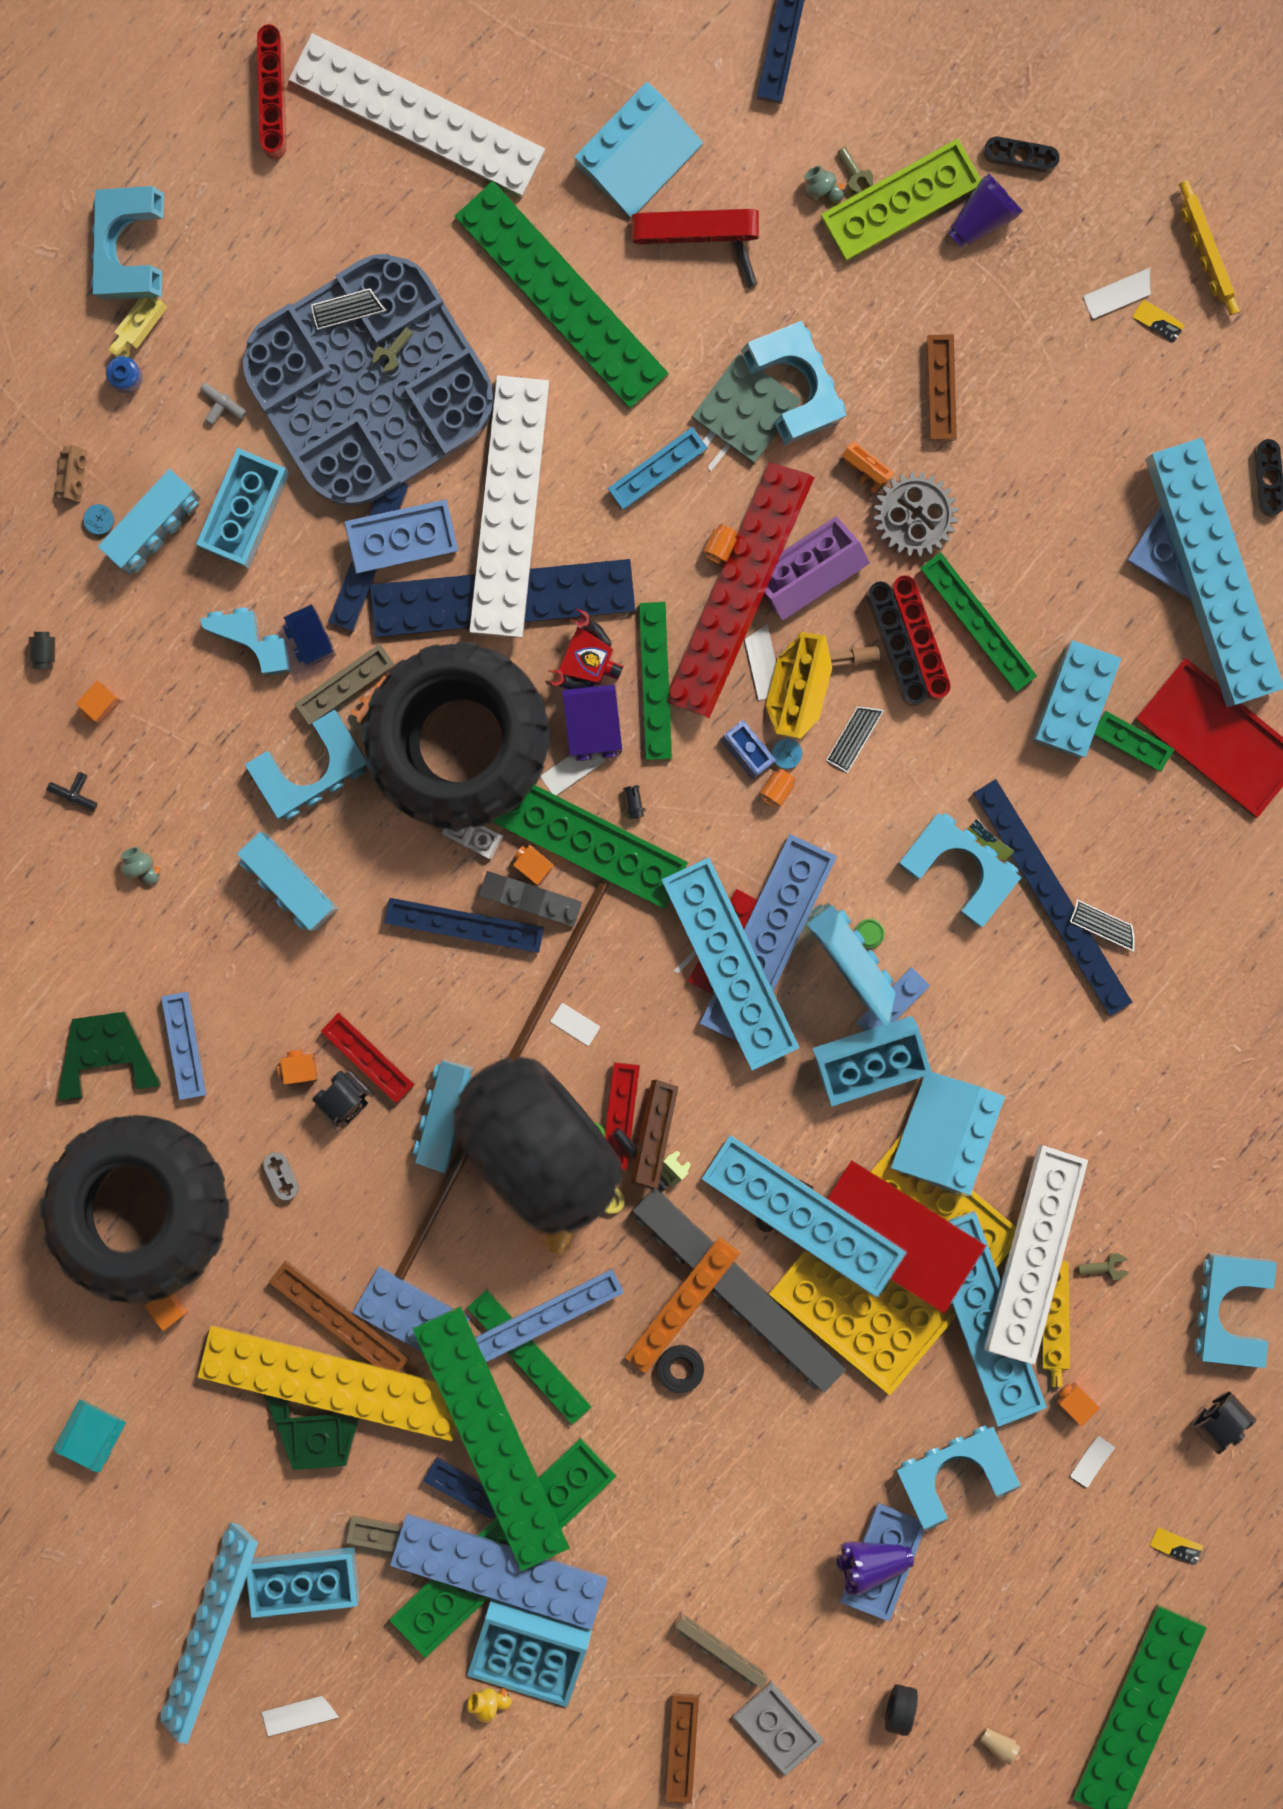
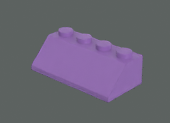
[763,516,870,621]

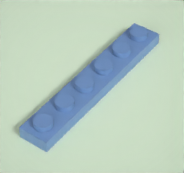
[475,1268,624,1362]

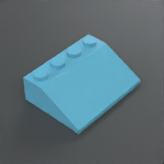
[574,82,703,218]
[807,906,895,1026]
[890,1072,1005,1197]
[467,1598,592,1707]

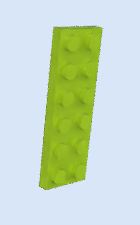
[820,138,981,262]

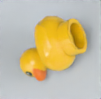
[467,1688,512,1723]

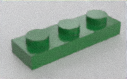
[1094,710,1174,773]

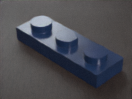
[423,1456,496,1520]

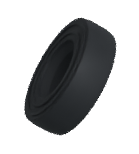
[657,1345,704,1393]

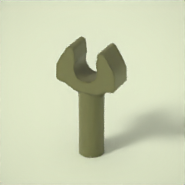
[837,147,873,194]
[373,327,414,373]
[1078,1253,1129,1280]

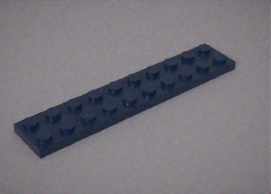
[370,559,636,638]

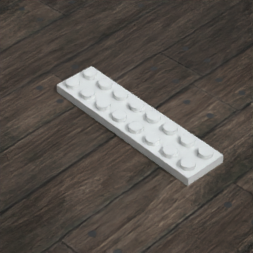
[984,1145,1088,1365]

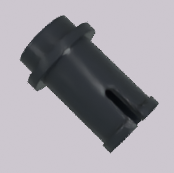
[623,785,646,819]

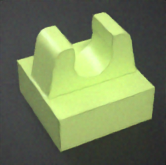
[661,1151,690,1187]

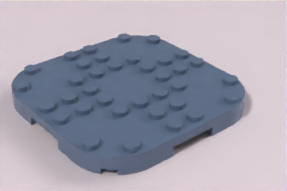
[243,254,493,506]

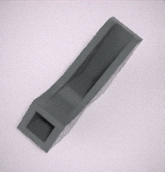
[479,871,582,927]

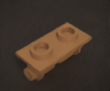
[55,445,87,502]

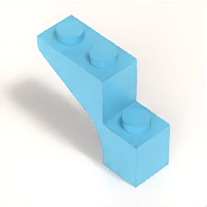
[200,608,291,676]

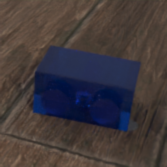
[282,604,336,667]

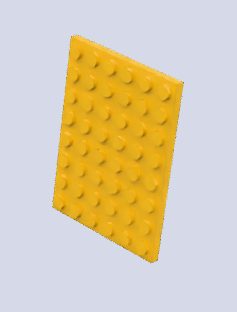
[769,1132,1016,1395]

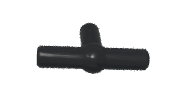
[46,772,98,812]

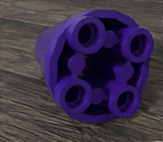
[948,174,1023,248]
[836,1541,914,1596]

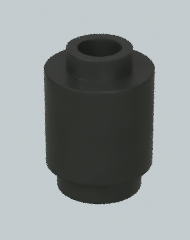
[28,632,55,669]

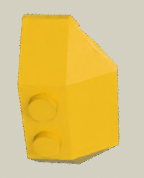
[766,632,832,739]

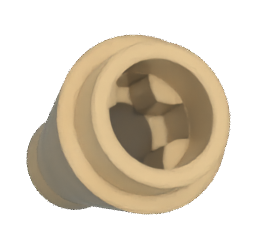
[979,1728,1020,1765]

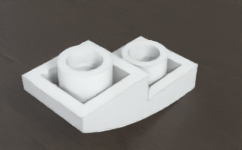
[442,826,503,859]

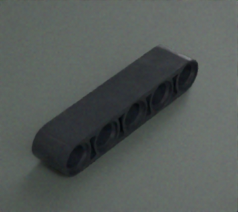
[867,581,927,706]

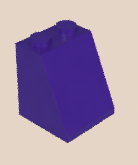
[562,685,623,761]

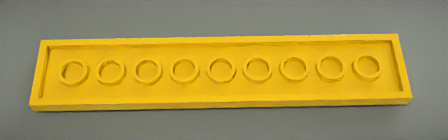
[198,1325,457,1441]

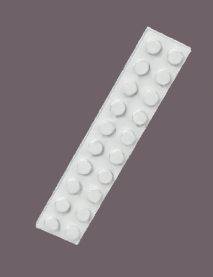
[289,33,546,198]
[470,375,549,639]

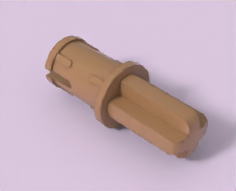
[829,645,880,667]

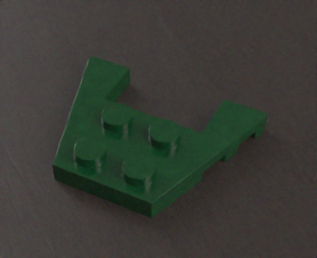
[58,1011,161,1100]
[264,1394,359,1470]

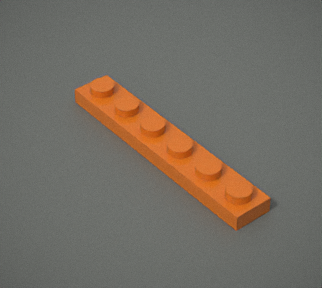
[625,1236,740,1374]

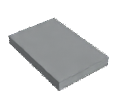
[732,1680,824,1776]

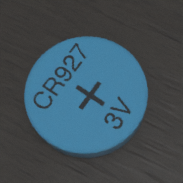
[84,504,114,535]
[772,739,802,769]

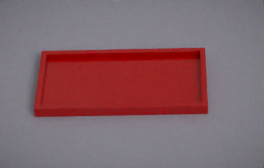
[1135,658,1283,818]
[827,1160,987,1314]

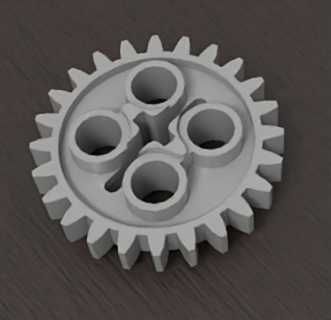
[873,471,959,558]

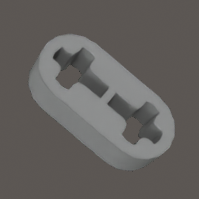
[263,1152,299,1200]

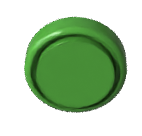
[855,919,885,949]

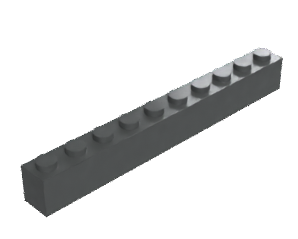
[633,1189,846,1393]

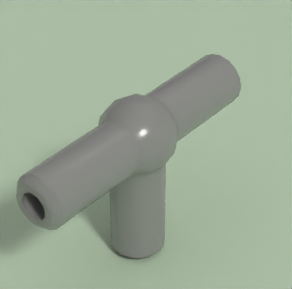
[200,383,247,425]

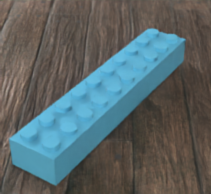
[1145,438,1283,707]

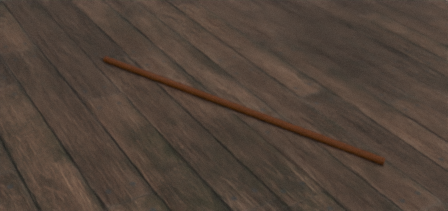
[395,880,609,1279]

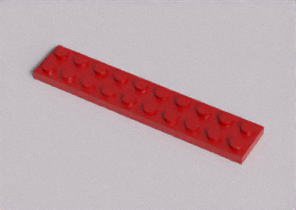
[667,462,815,719]

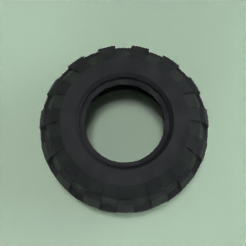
[362,642,550,830]
[454,1056,621,1235]
[40,1115,229,1303]

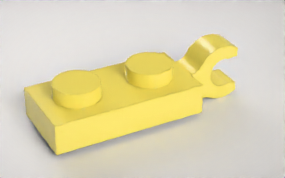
[108,297,167,357]

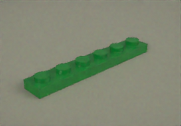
[919,552,1037,693]
[639,602,672,760]
[467,1289,592,1425]

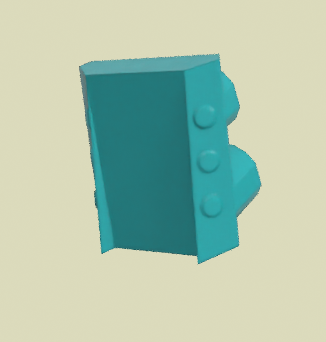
[53,1399,126,1472]

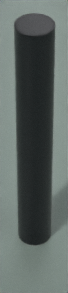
[733,241,758,288]
[612,1127,668,1191]

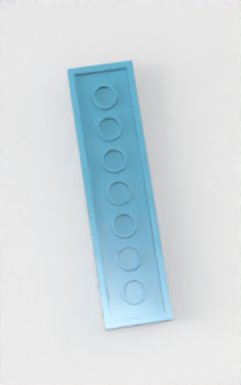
[662,857,800,1070]
[702,1135,907,1297]
[948,1211,1047,1427]
[160,1522,258,1744]

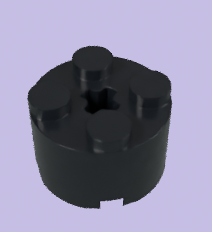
[312,1070,374,1131]
[1192,1391,1257,1454]

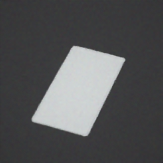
[551,1003,600,1046]

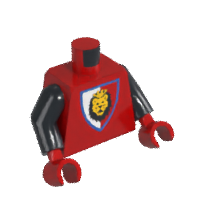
[545,609,624,690]

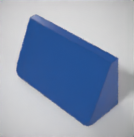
[720,720,776,779]

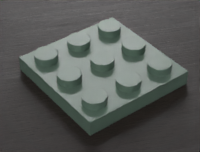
[692,353,801,464]

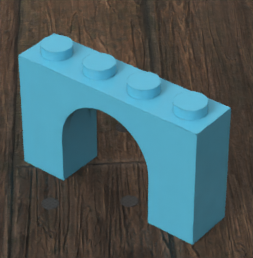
[91,186,164,300]
[740,321,847,445]
[245,710,368,821]
[897,813,1022,927]
[1194,1253,1277,1368]
[897,1425,1021,1531]

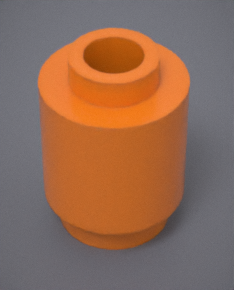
[703,524,738,565]
[759,768,796,808]

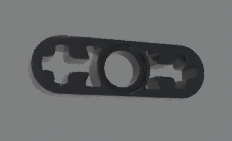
[983,136,1060,173]
[1254,439,1283,516]

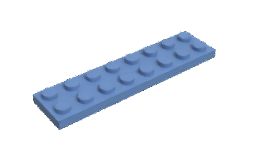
[700,834,837,1041]
[390,1513,608,1630]

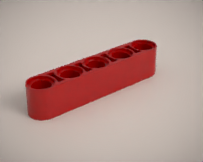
[257,24,287,159]
[631,209,759,244]
[891,575,951,700]

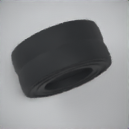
[885,1684,918,1736]

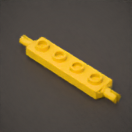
[1178,180,1240,316]
[1043,1260,1070,1387]

